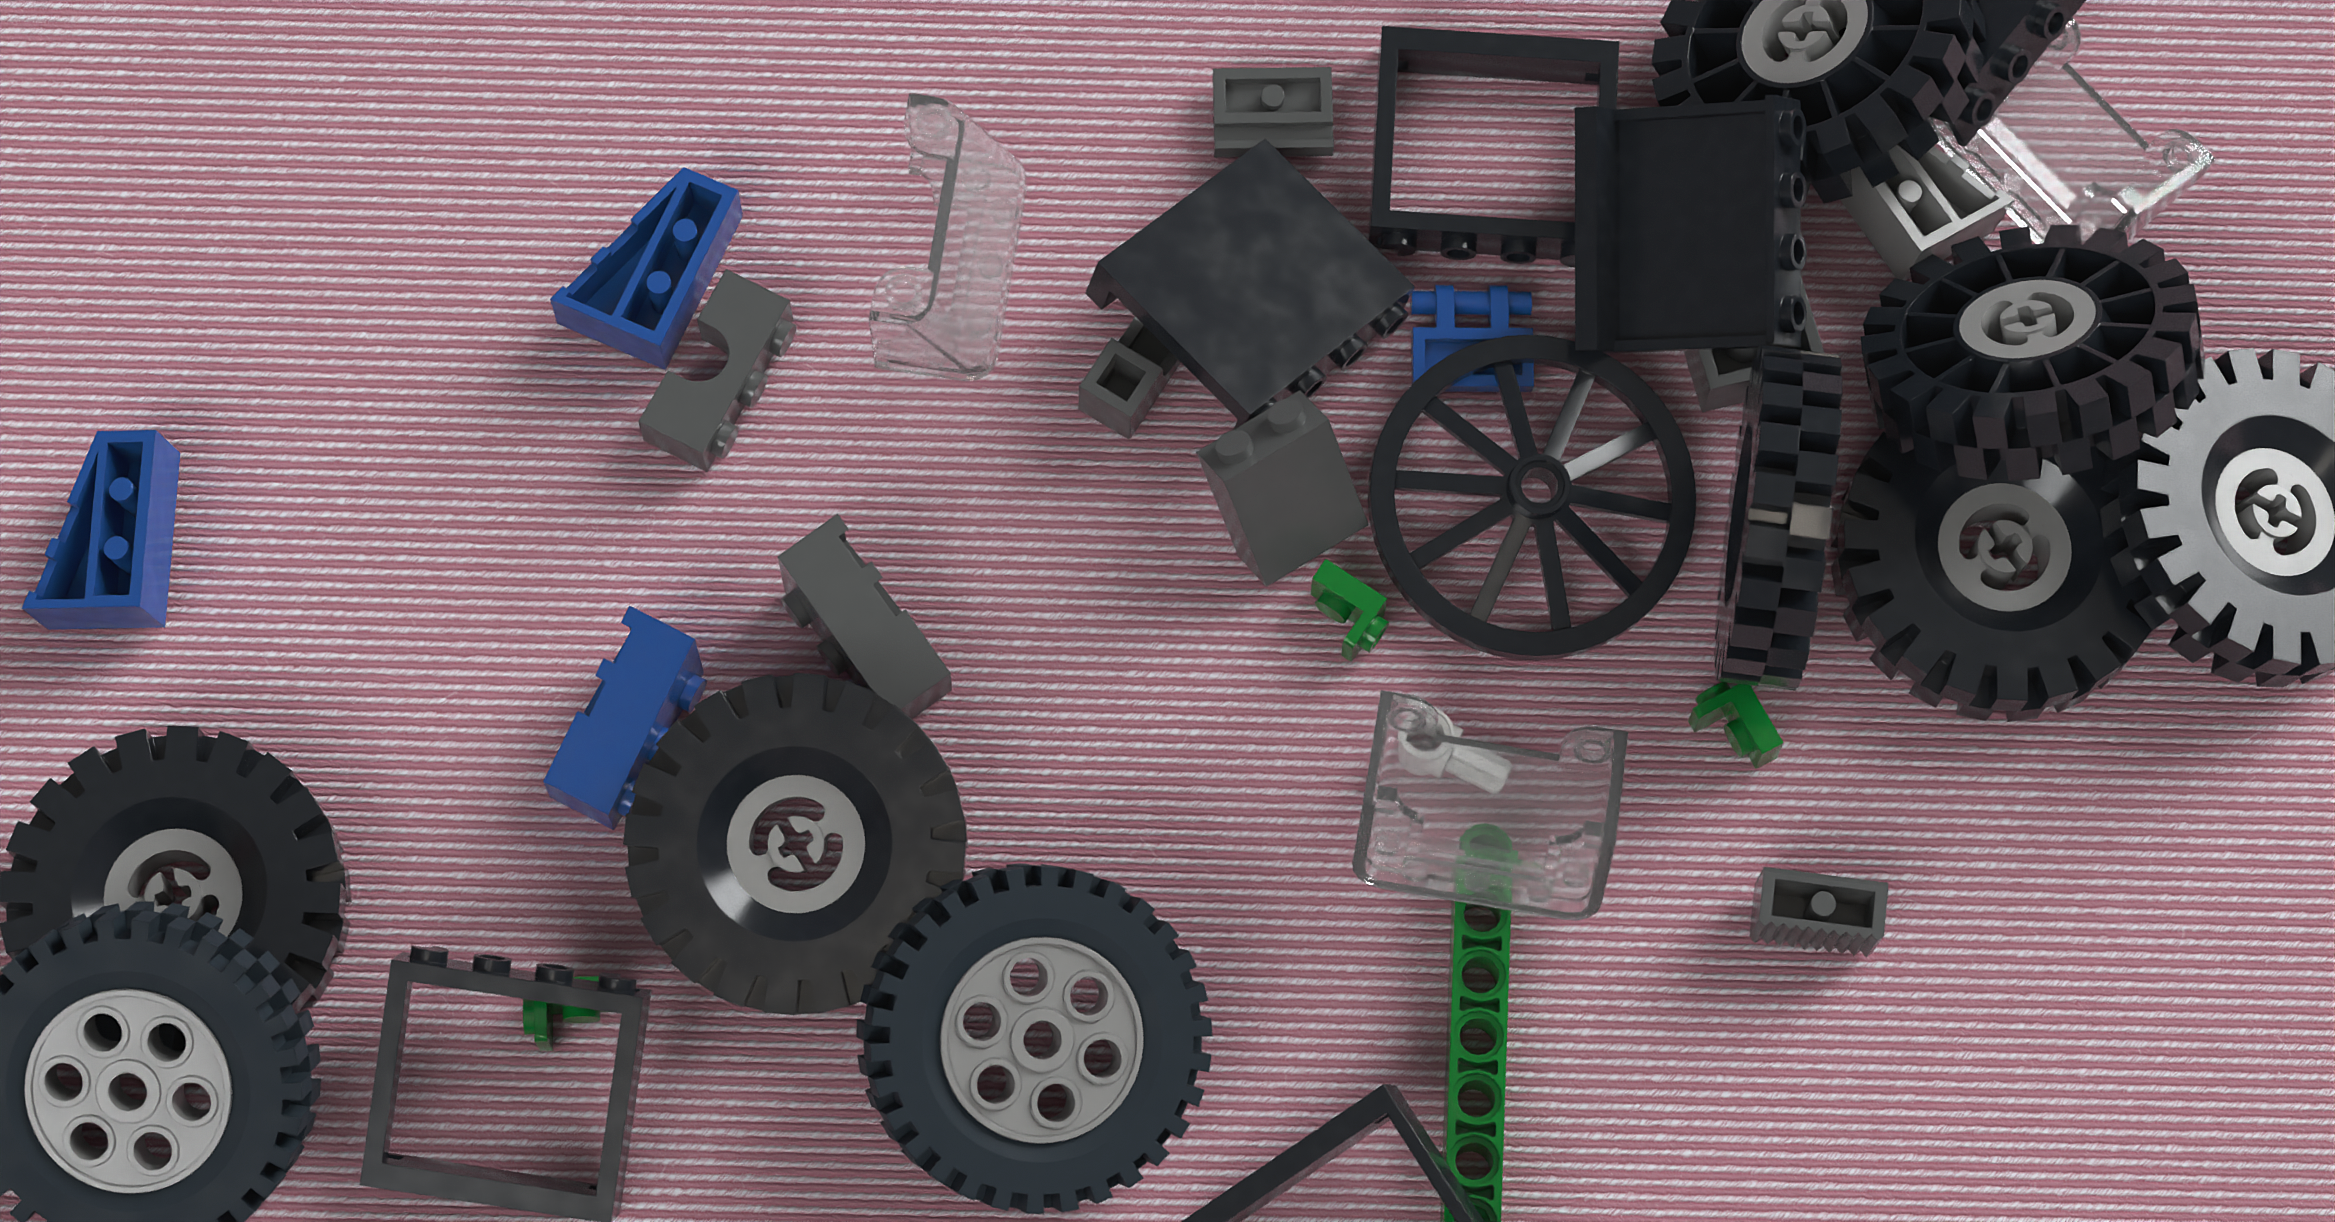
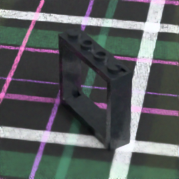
[1368,26,1619,268]
[360,945,652,1222]
[1181,1084,1484,1222]

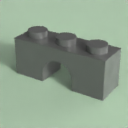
[638,269,797,472]
[1078,317,1181,440]

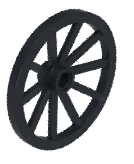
[1367,335,1696,660]

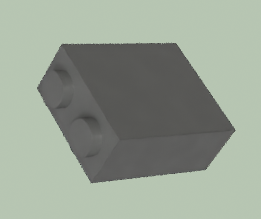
[1196,390,1369,587]

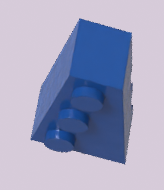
[550,167,743,370]
[22,430,181,630]
[543,605,707,830]

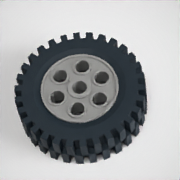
[856,863,1212,1214]
[0,901,321,1222]

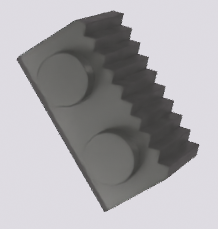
[1749,867,1888,957]

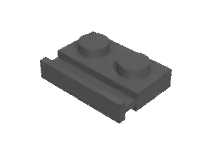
[1212,67,1334,158]

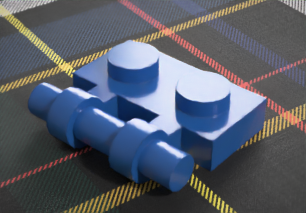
[1410,285,1534,392]

